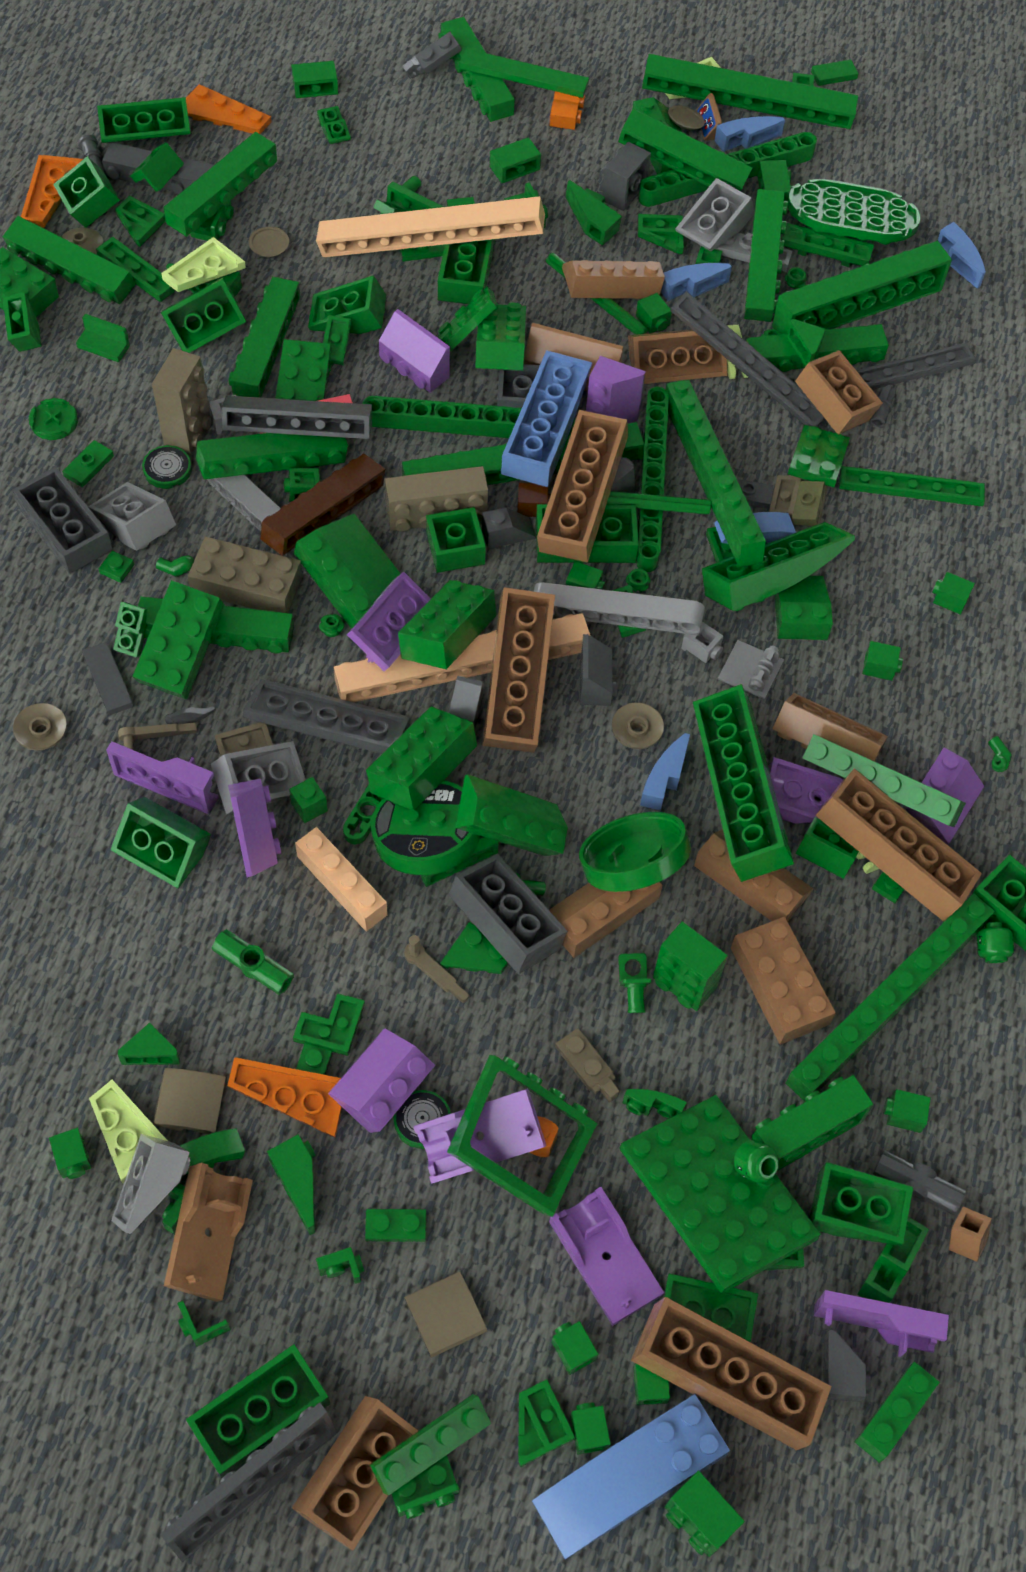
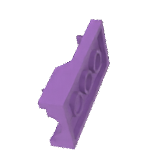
[347,571,431,671]
[106,741,219,814]
[768,757,844,824]
[413,1089,547,1184]
[549,1187,664,1326]
[813,1290,949,1357]

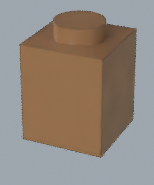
[949,1207,992,1262]

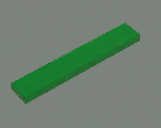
[459,49,589,98]
[839,466,985,507]

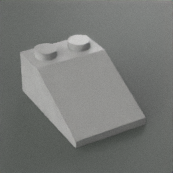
[675,178,754,251]
[88,482,176,551]
[211,741,306,815]
[111,1134,190,1234]

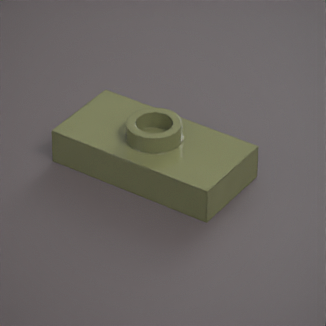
[792,481,825,526]

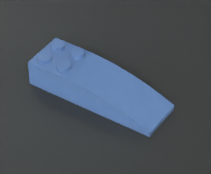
[501,350,592,487]
[532,1394,730,1560]

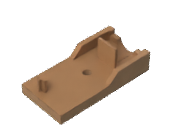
[164,1163,253,1302]

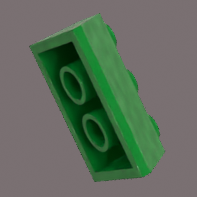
[161,277,246,353]
[111,797,211,888]

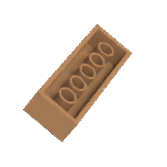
[537,410,628,562]
[482,587,555,753]
[815,768,982,922]
[631,1297,832,1450]

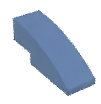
[714,116,785,152]
[938,222,986,289]
[661,263,732,301]
[714,512,796,544]
[640,733,690,811]

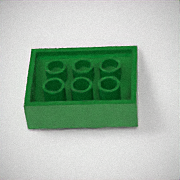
[294,514,401,629]

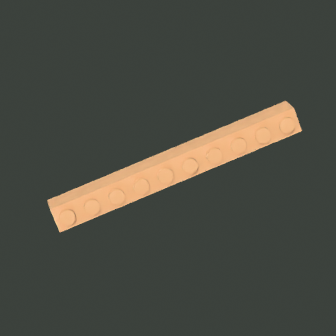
[316,196,545,257]
[334,613,591,702]

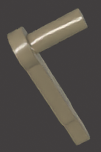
[118,723,197,750]
[404,935,469,1003]

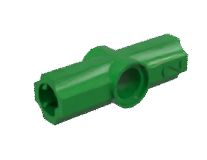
[212,929,294,995]

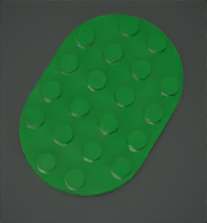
[788,179,921,245]

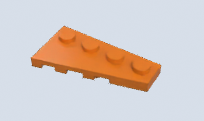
[186,84,272,134]
[21,155,83,228]
[227,1057,342,1138]

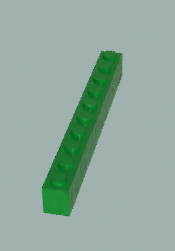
[642,54,858,129]
[666,380,766,567]
[402,422,644,485]
[785,893,995,1101]

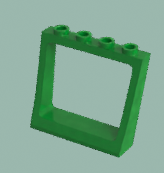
[447,1055,598,1217]

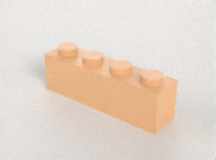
[295,827,387,932]

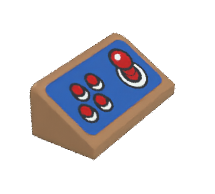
[696,93,722,141]

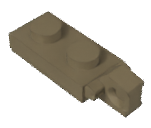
[555,1028,620,1103]

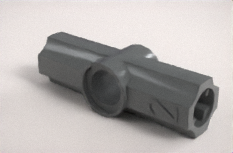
[873,1150,966,1215]

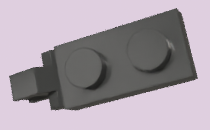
[403,32,462,79]

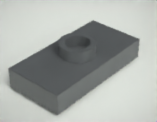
[737,479,774,509]

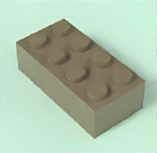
[152,348,212,455]
[385,466,488,532]
[188,537,303,613]

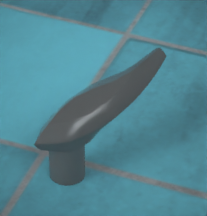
[165,706,215,724]

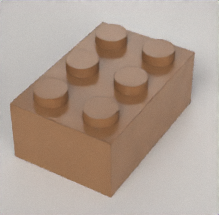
[795,350,883,435]

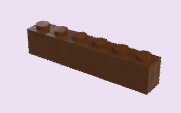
[260,454,386,556]

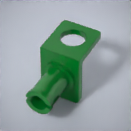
[618,953,651,1013]

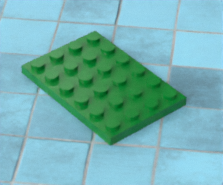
[620,1095,821,1294]

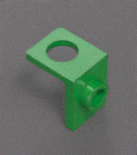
[177,1300,231,1347]

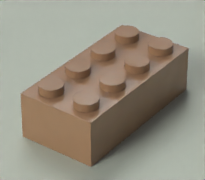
[731,917,836,1045]

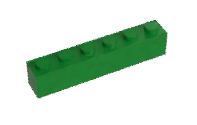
[438,17,515,122]
[618,109,752,191]
[163,132,277,237]
[744,189,788,322]
[2,216,135,304]
[229,276,300,398]
[746,324,889,372]
[196,433,348,480]
[138,596,294,654]
[802,734,966,827]

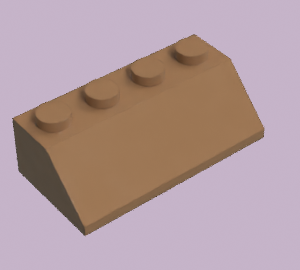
[562,260,665,299]
[524,323,623,391]
[628,329,727,384]
[773,693,888,761]
[694,829,813,922]
[549,882,663,958]
[292,1396,418,1551]

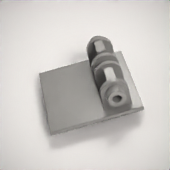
[718,640,784,699]

